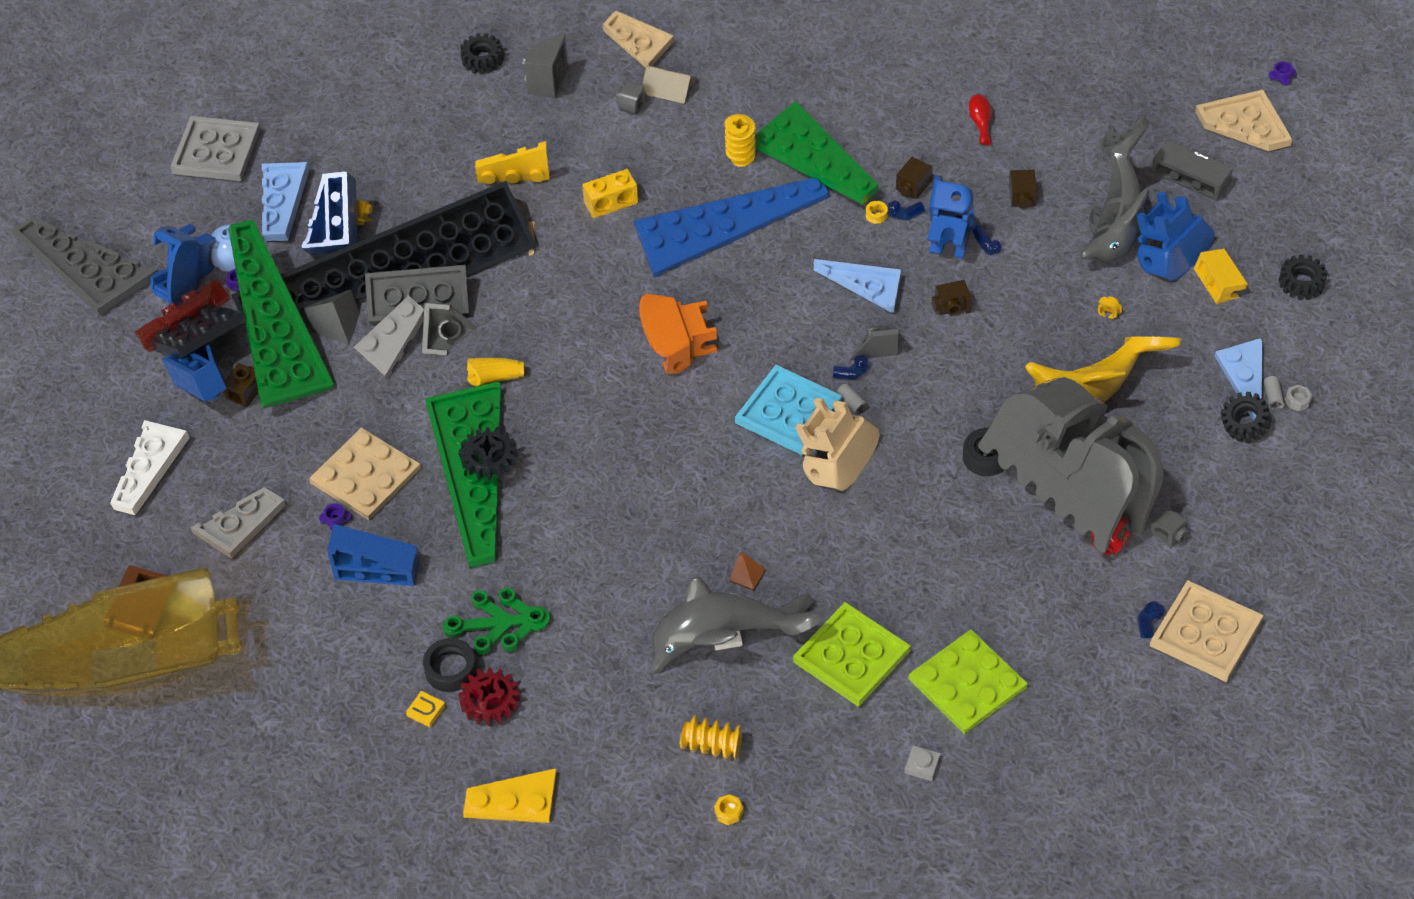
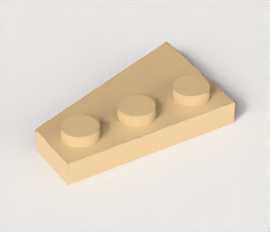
[603,11,674,68]

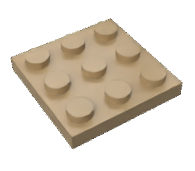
[309,428,421,520]
[1150,580,1263,682]

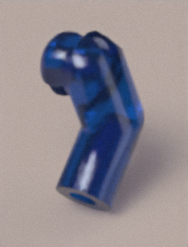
[887,200,925,221]

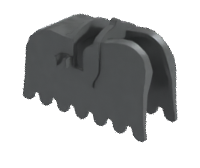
[978,377,1164,553]

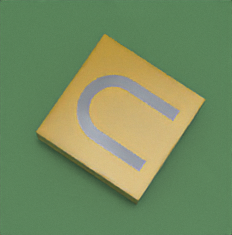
[406,691,446,728]

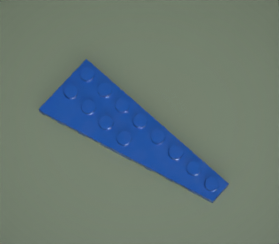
[634,178,828,277]

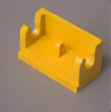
[1194,249,1247,304]

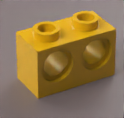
[582,169,638,219]

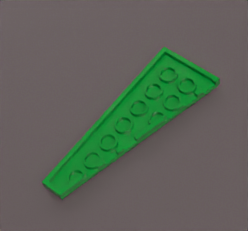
[228,219,334,409]
[425,381,501,568]

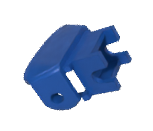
[927,175,975,259]
[1136,192,1215,281]
[151,224,216,310]

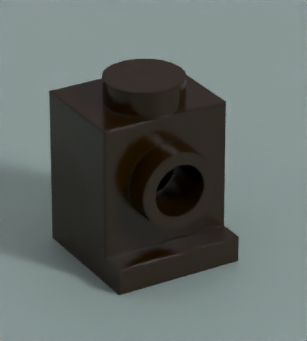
[931,280,972,315]

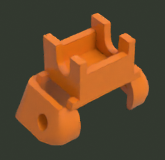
[639,294,717,374]

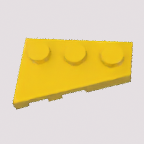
[475,141,550,184]
[463,768,557,823]

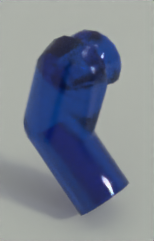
[972,225,1001,255]
[833,355,869,380]
[1137,601,1165,639]

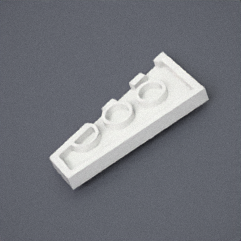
[111,420,190,515]

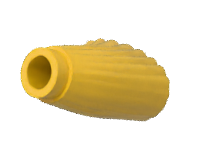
[467,358,524,387]

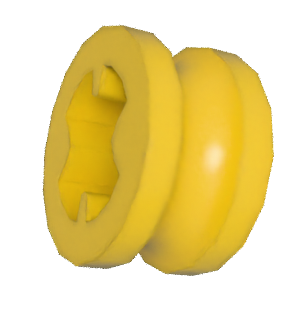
[866,201,888,224]

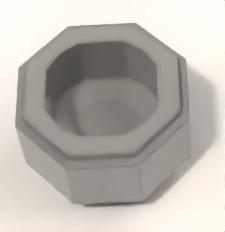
[1285,385,1312,411]

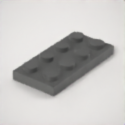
[365,265,470,324]

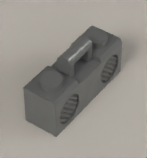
[1151,140,1233,201]

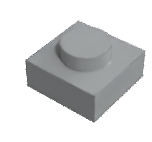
[905,746,940,781]

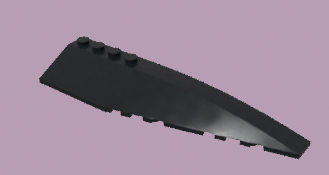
[231,181,537,315]

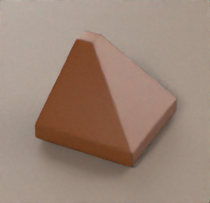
[729,552,765,591]

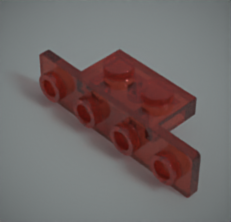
[135,279,230,352]

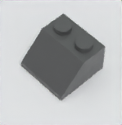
[522,33,568,99]

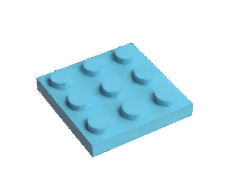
[735,365,842,455]

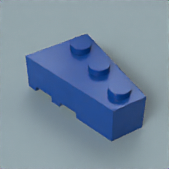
[301,171,358,255]
[162,343,227,401]
[327,524,420,586]

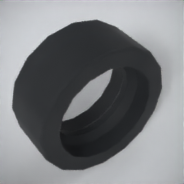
[423,638,477,692]

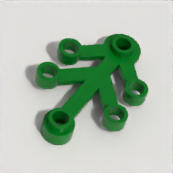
[443,587,550,655]

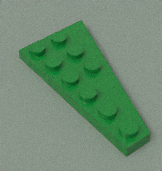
[755,101,878,205]

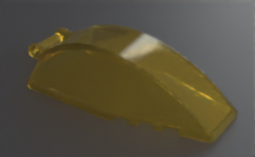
[0,568,243,697]

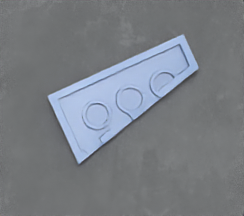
[262,162,310,241]

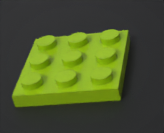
[793,602,911,707]
[908,629,1028,735]

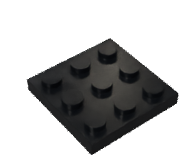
[149,304,246,358]

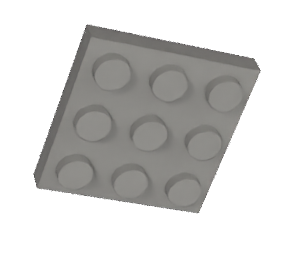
[170,116,261,181]

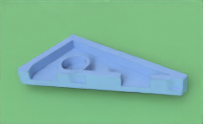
[1214,338,1262,420]

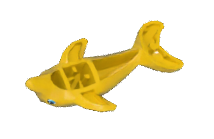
[1025,337,1181,402]

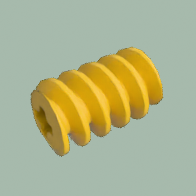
[725,114,756,166]
[680,715,742,761]

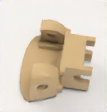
[795,398,880,491]

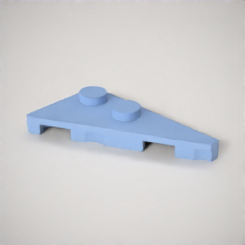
[814,259,901,313]

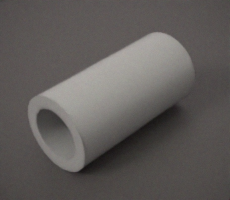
[1263,376,1284,409]
[836,383,868,415]

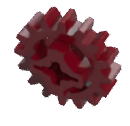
[459,667,521,726]

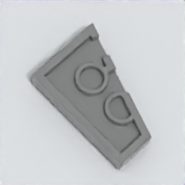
[354,296,424,379]
[191,487,286,559]

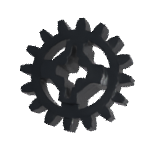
[459,427,518,480]

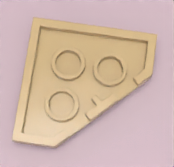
[1195,90,1292,151]

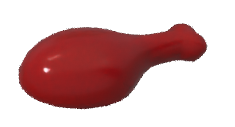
[969,94,992,146]

